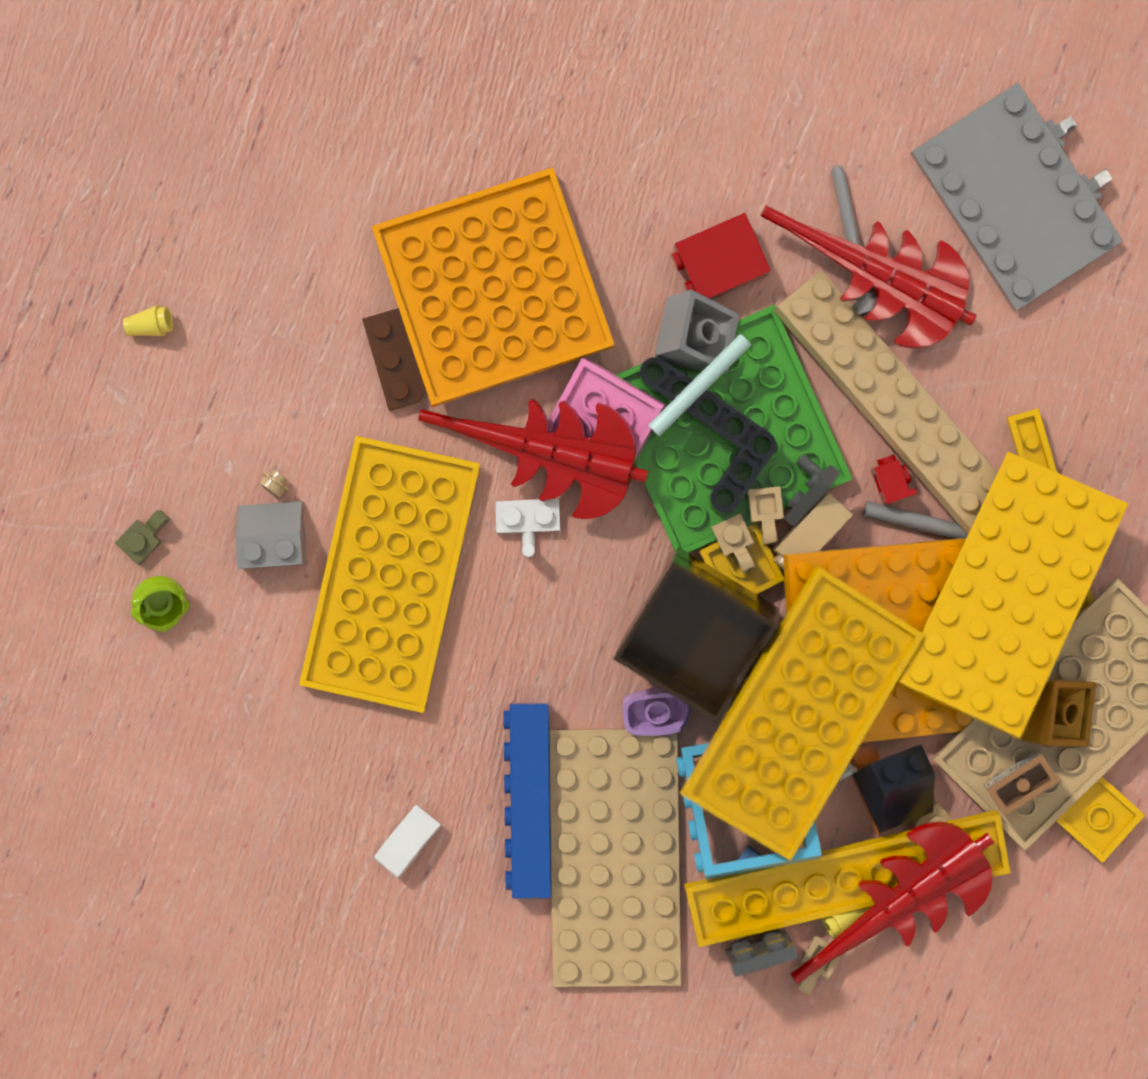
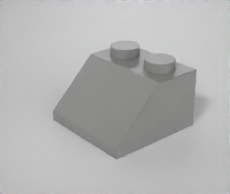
[655,290,739,374]
[236,501,307,569]

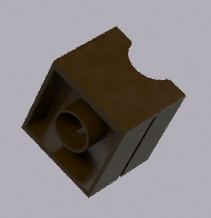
[613,547,780,723]

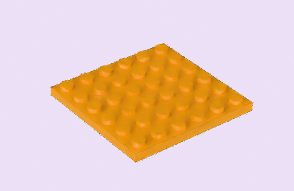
[371,167,615,408]
[783,538,973,743]

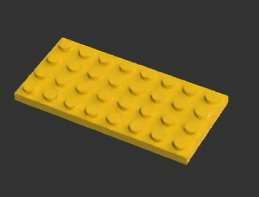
[299,435,481,713]
[898,452,1129,740]
[679,566,925,861]

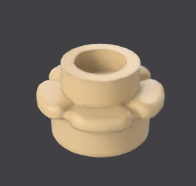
[259,470,289,498]

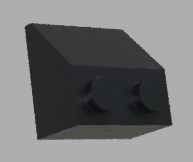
[852,744,935,834]

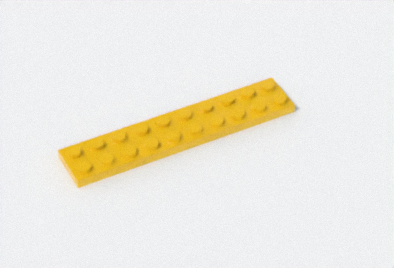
[684,810,1011,948]

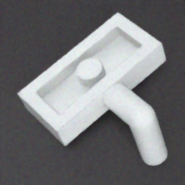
[495,499,560,557]

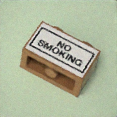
[983,750,1060,817]

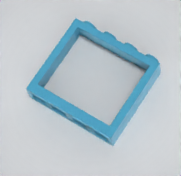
[676,743,822,880]

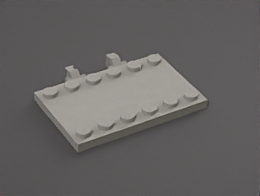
[910,82,1123,312]

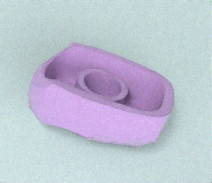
[622,687,691,736]

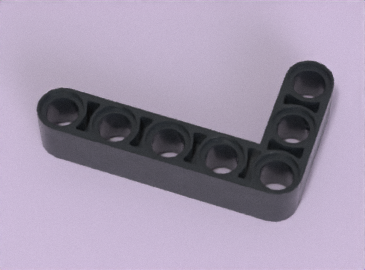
[639,357,776,513]

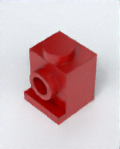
[870,454,917,505]

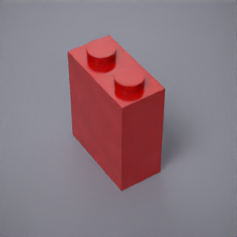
[671,213,771,300]

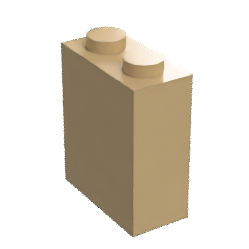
[771,493,853,571]

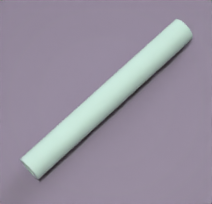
[648,334,751,437]

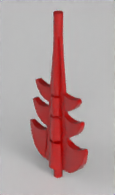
[760,205,976,349]
[418,399,649,519]
[790,821,995,984]

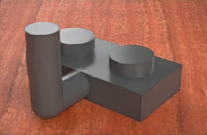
[784,454,841,527]

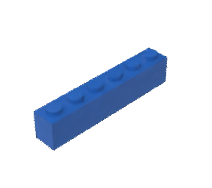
[503,703,551,899]

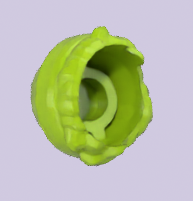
[130,576,190,632]

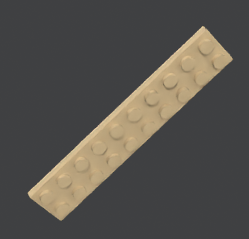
[773,270,997,534]

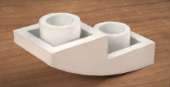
[373,805,441,879]

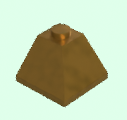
[1017,680,1096,746]

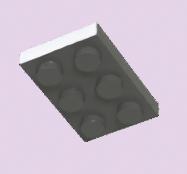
[725,929,798,977]

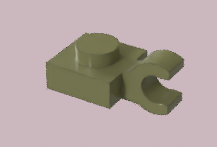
[115,510,170,565]

